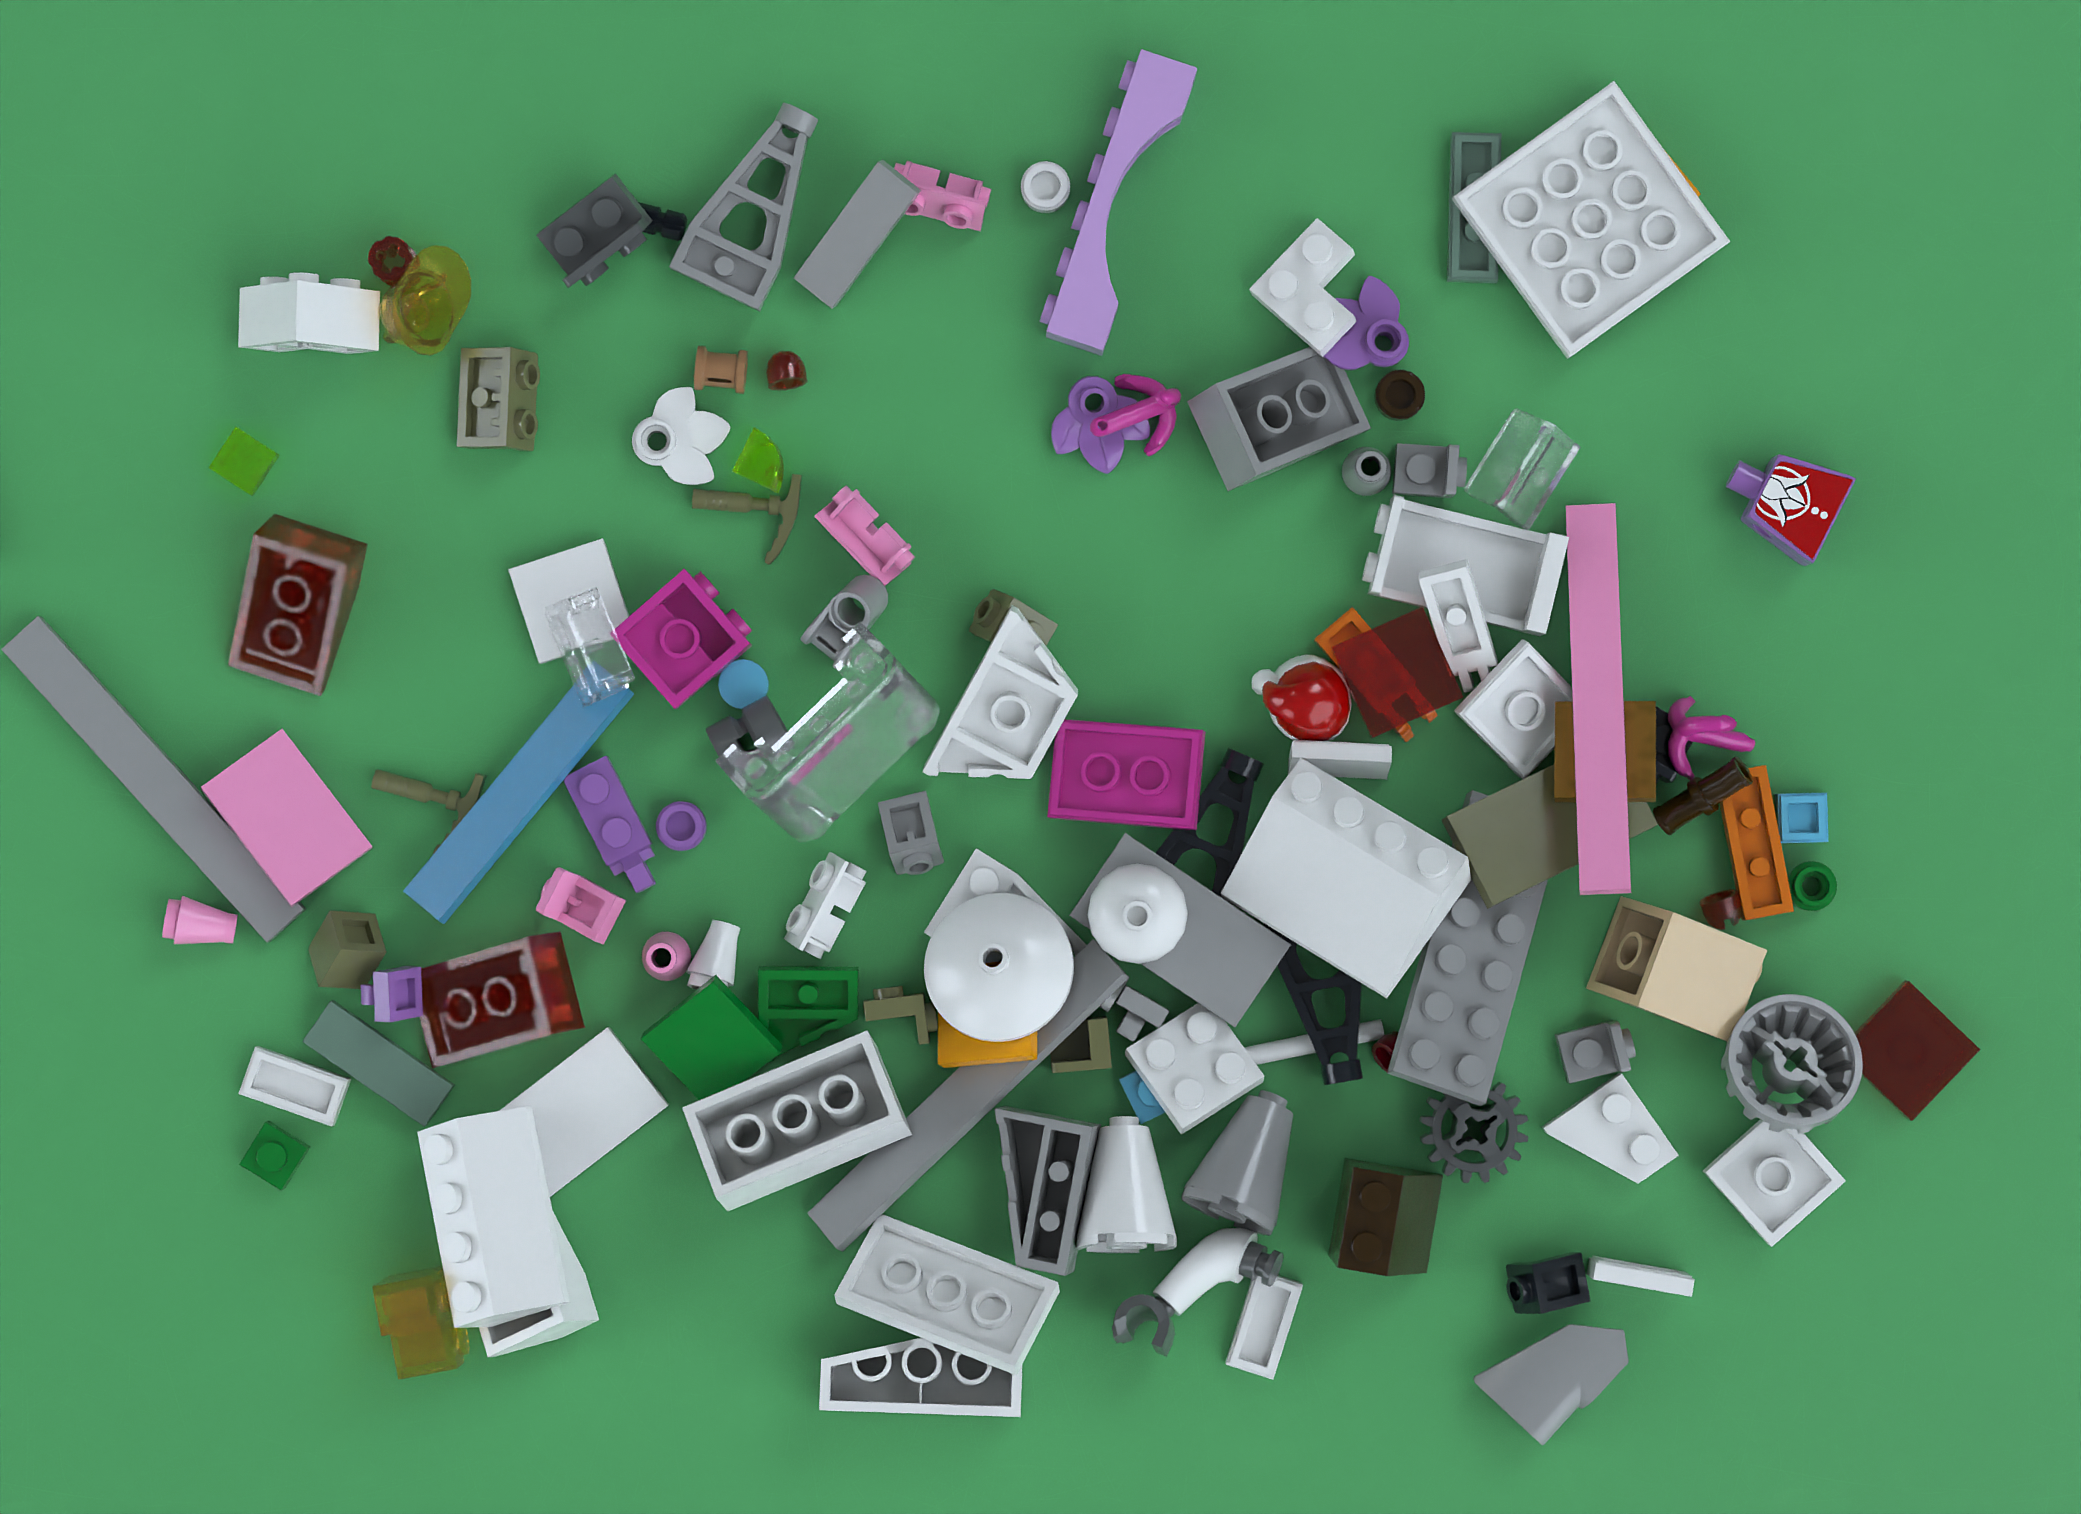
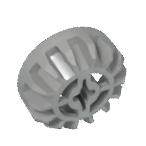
[1721,994,1863,1134]

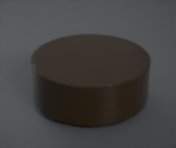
[1374,370,1425,421]

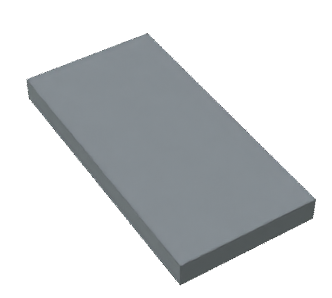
[1069,833,1291,1027]

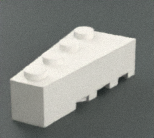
[819,1338,1022,1417]

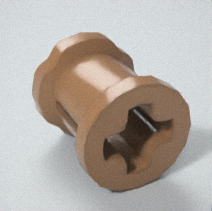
[694,345,748,394]

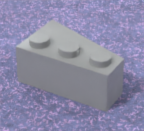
[995,1106,1101,1276]

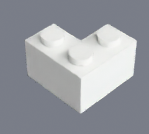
[238,273,380,354]

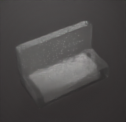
[1464,408,1581,530]

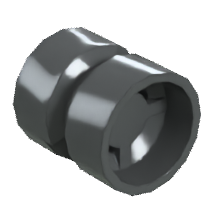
[705,695,797,785]

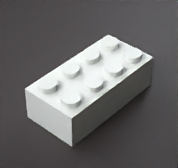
[682,1030,912,1211]

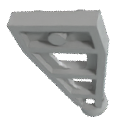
[669,103,819,312]

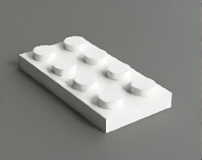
[834,1214,1060,1375]

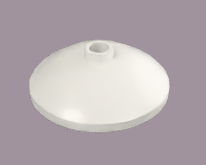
[924,893,1074,1042]

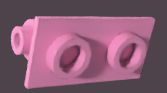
[894,161,992,232]
[814,485,915,586]

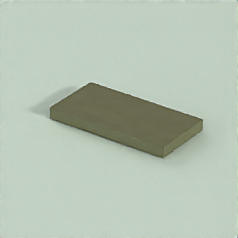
[1441,764,1658,909]

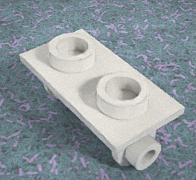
[784,852,867,959]

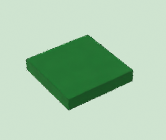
[641,975,783,1100]

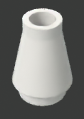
[686,920,741,990]

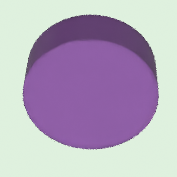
[656,801,707,851]

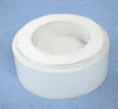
[1021,161,1070,213]

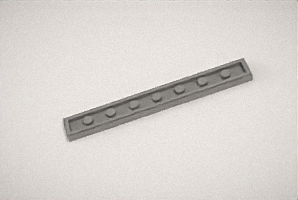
[1,616,306,943]
[808,939,1130,1251]

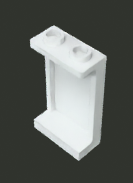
[1362,495,1569,636]

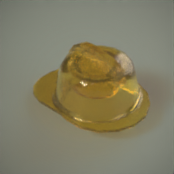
[380,245,471,356]

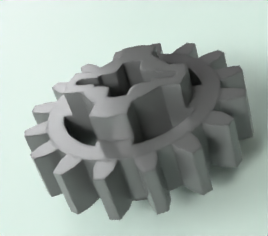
[1419,1082,1528,1183]

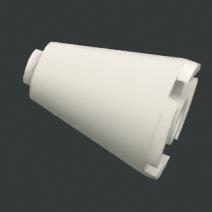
[1076,1116,1177,1253]

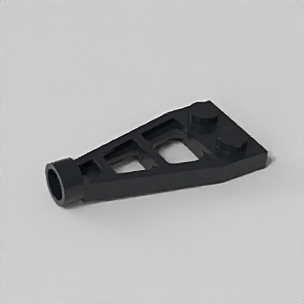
[1155,748,1264,905]
[1264,923,1363,1085]

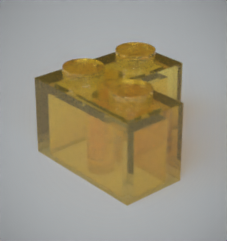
[372,1266,470,1380]

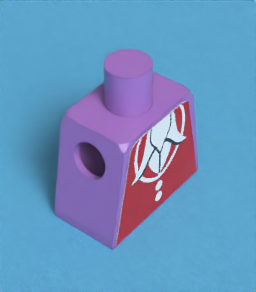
[1726,454,1856,566]

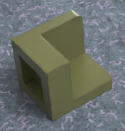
[309,911,386,989]
[1050,1016,1112,1073]

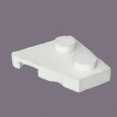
[1542,1073,1679,1184]

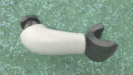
[1112,1228,1283,1357]

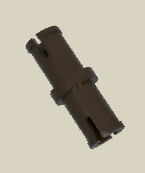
[1653,756,1753,835]

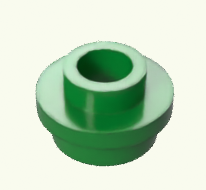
[1788,861,1837,911]

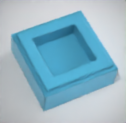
[1775,793,1829,843]

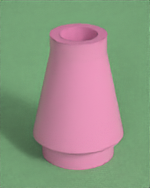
[162,896,238,944]
[642,932,691,981]

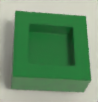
[239,1121,311,1190]

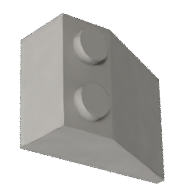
[1187,347,1371,491]

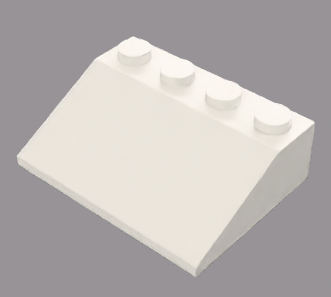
[1221,758,1471,998]

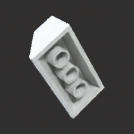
[417,1106,570,1328]

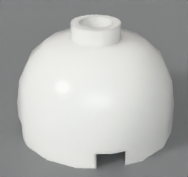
[1087,863,1188,964]

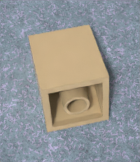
[1586,896,1767,1042]

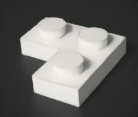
[1249,218,1357,357]

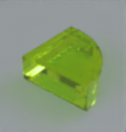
[732,427,784,494]

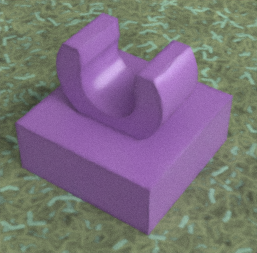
[360,966,423,1022]

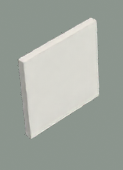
[1452,81,1730,359]

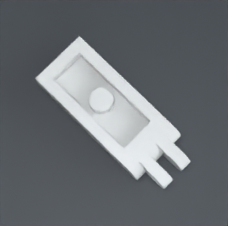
[1419,559,1498,693]

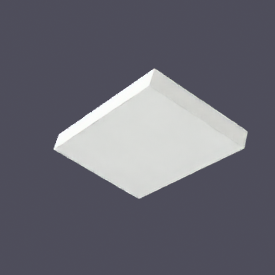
[500,1027,669,1197]

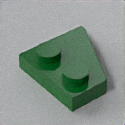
[758,966,859,1063]

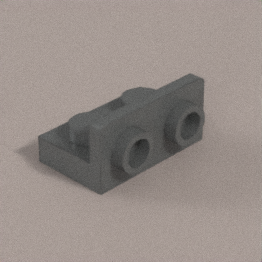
[536,173,653,288]

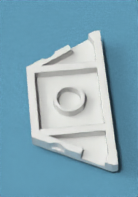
[922,605,1078,779]

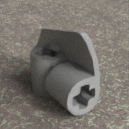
[1473,1324,1629,1445]

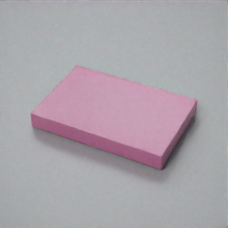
[201,729,372,908]

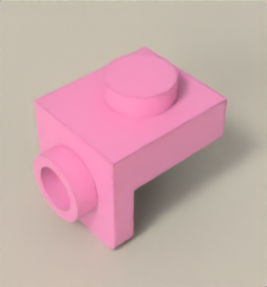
[536,867,626,945]

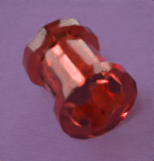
[368,236,420,288]

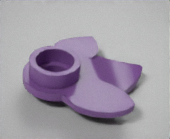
[1323,276,1409,370]
[1051,376,1150,474]

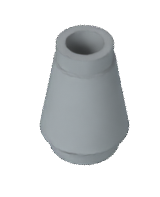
[1342,447,1391,496]

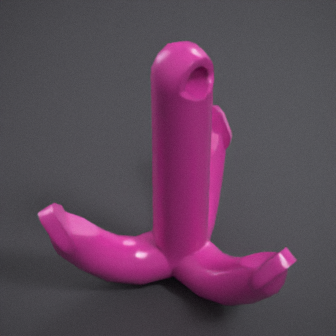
[1090,374,1181,456]
[1668,696,1755,780]

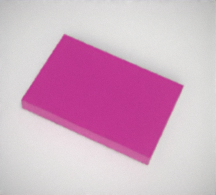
[1047,719,1206,830]

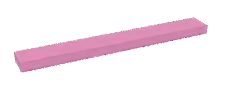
[1566,503,1631,895]

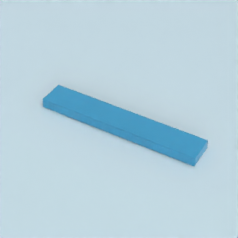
[403,661,634,924]

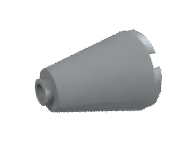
[1181,1090,1293,1236]

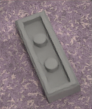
[794,159,921,309]

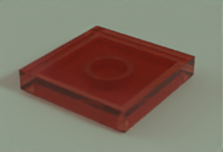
[1331,606,1463,738]
[1855,980,1980,1121]

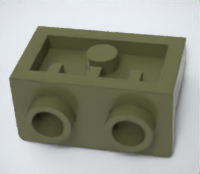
[457,347,540,451]

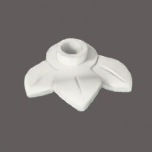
[632,387,731,485]

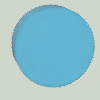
[718,659,769,709]

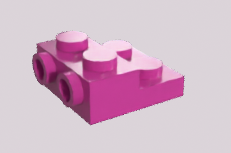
[609,569,752,710]

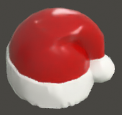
[1252,655,1352,741]

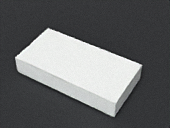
[1288,740,1392,780]
[238,1046,351,1127]
[1586,1255,1695,1297]
[1225,1275,1303,1380]

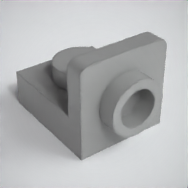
[1392,443,1467,498]
[878,791,944,875]
[1555,1020,1636,1084]

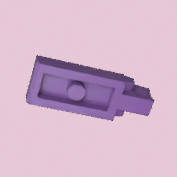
[563,755,656,893]

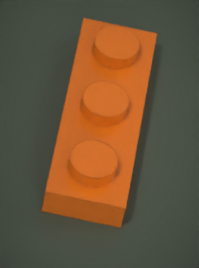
[1720,765,1794,920]

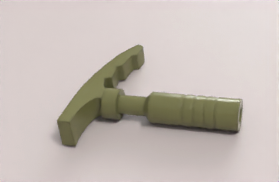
[692,474,802,564]
[371,769,487,854]

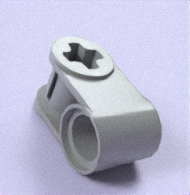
[800,574,888,671]

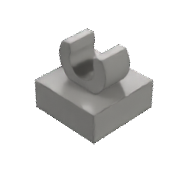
[1115,984,1169,1042]

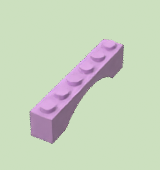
[1040,49,1198,356]

